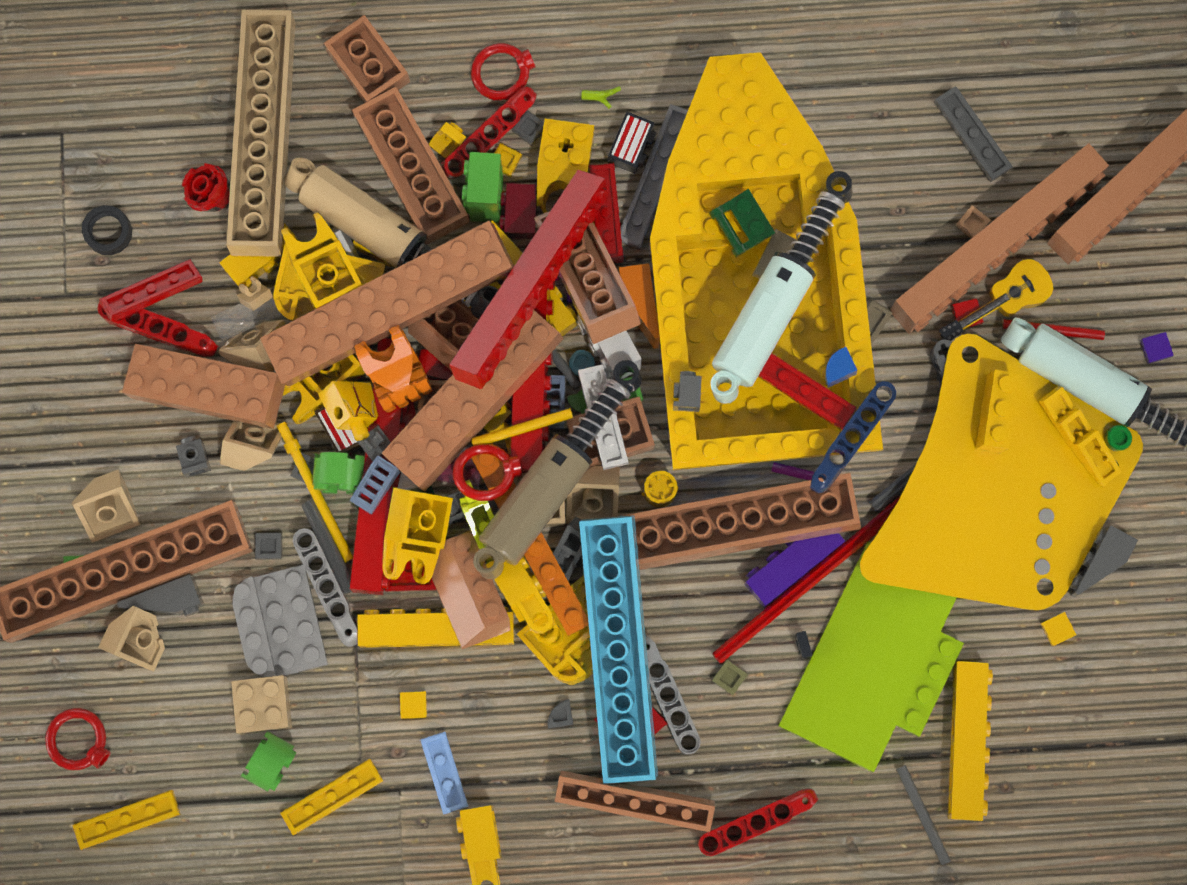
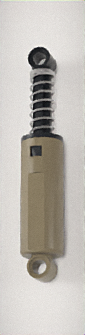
[473,360,642,579]

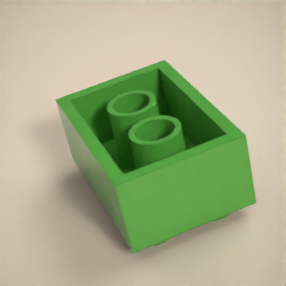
[462,152,504,223]

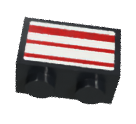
[607,112,657,174]

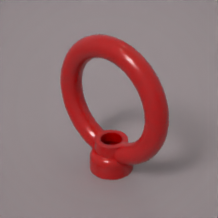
[471,43,536,101]
[453,444,522,501]
[45,708,111,771]

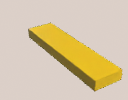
[280,759,384,836]
[72,790,181,850]

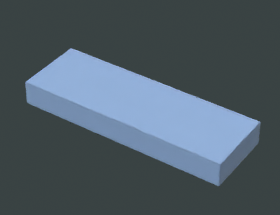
[420,732,469,815]

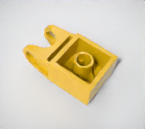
[537,118,594,207]
[281,212,362,310]
[282,354,365,424]
[383,487,453,584]
[486,557,560,645]
[456,805,502,885]

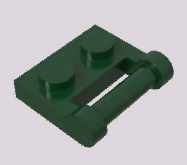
[709,189,776,257]

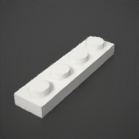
[578,364,628,470]

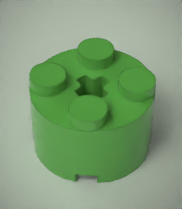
[312,452,365,495]
[241,731,297,792]

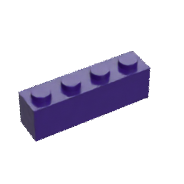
[744,533,845,608]

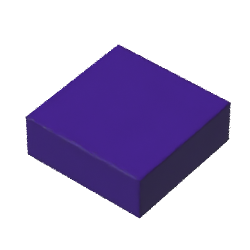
[1140,332,1174,364]

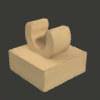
[237,277,273,311]

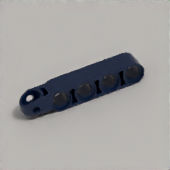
[810,381,896,494]

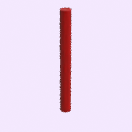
[1002,319,1105,340]

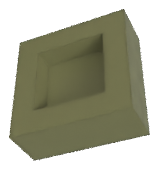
[712,660,748,696]

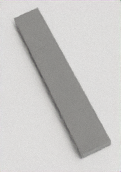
[621,104,688,250]

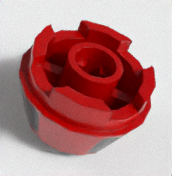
[182,163,230,212]

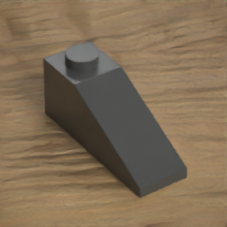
[553,516,582,582]
[117,574,204,617]

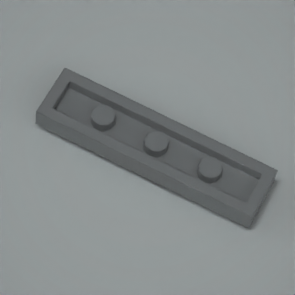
[934,86,1013,182]

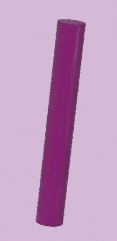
[771,462,819,480]

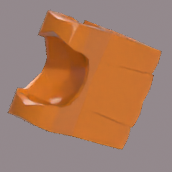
[354,325,433,413]

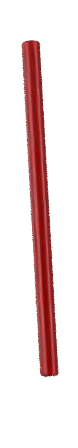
[712,496,901,663]

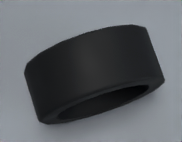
[82,205,133,255]

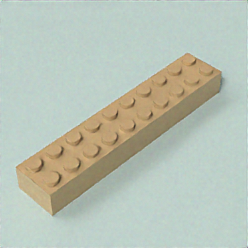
[226,10,296,257]

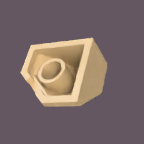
[218,320,285,372]
[98,606,165,672]

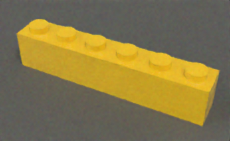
[358,607,515,648]
[948,661,993,821]

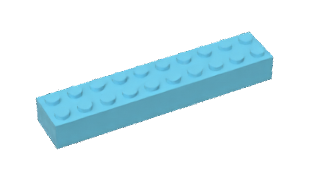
[579,515,658,784]

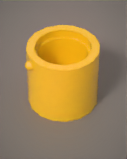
[642,471,679,507]

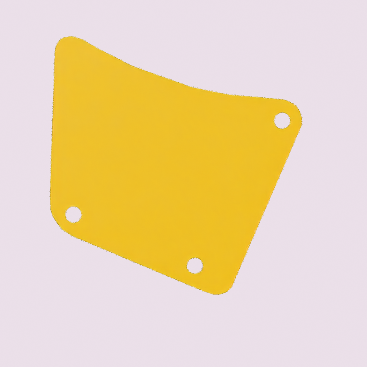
[860,334,1143,610]

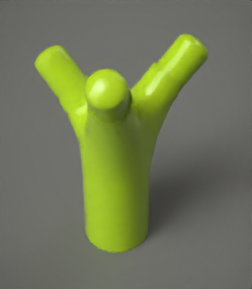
[582,86,621,109]

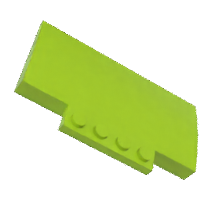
[778,541,964,773]

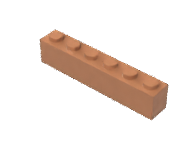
[555,771,715,832]

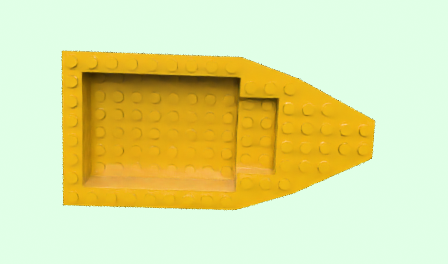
[650,52,883,470]

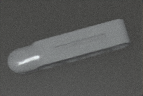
[293,528,358,647]
[645,634,701,755]

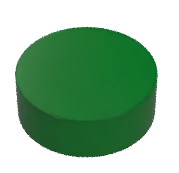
[1105,425,1132,452]

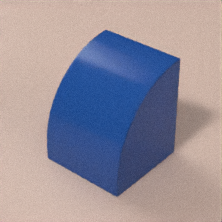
[825,347,857,388]

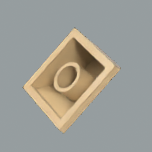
[220,421,282,471]
[566,466,620,524]
[72,469,140,543]

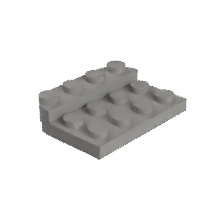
[233,565,329,677]

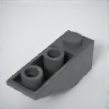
[1071,525,1138,597]

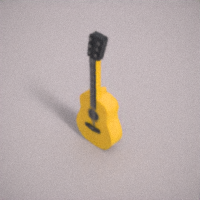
[938,259,1053,341]

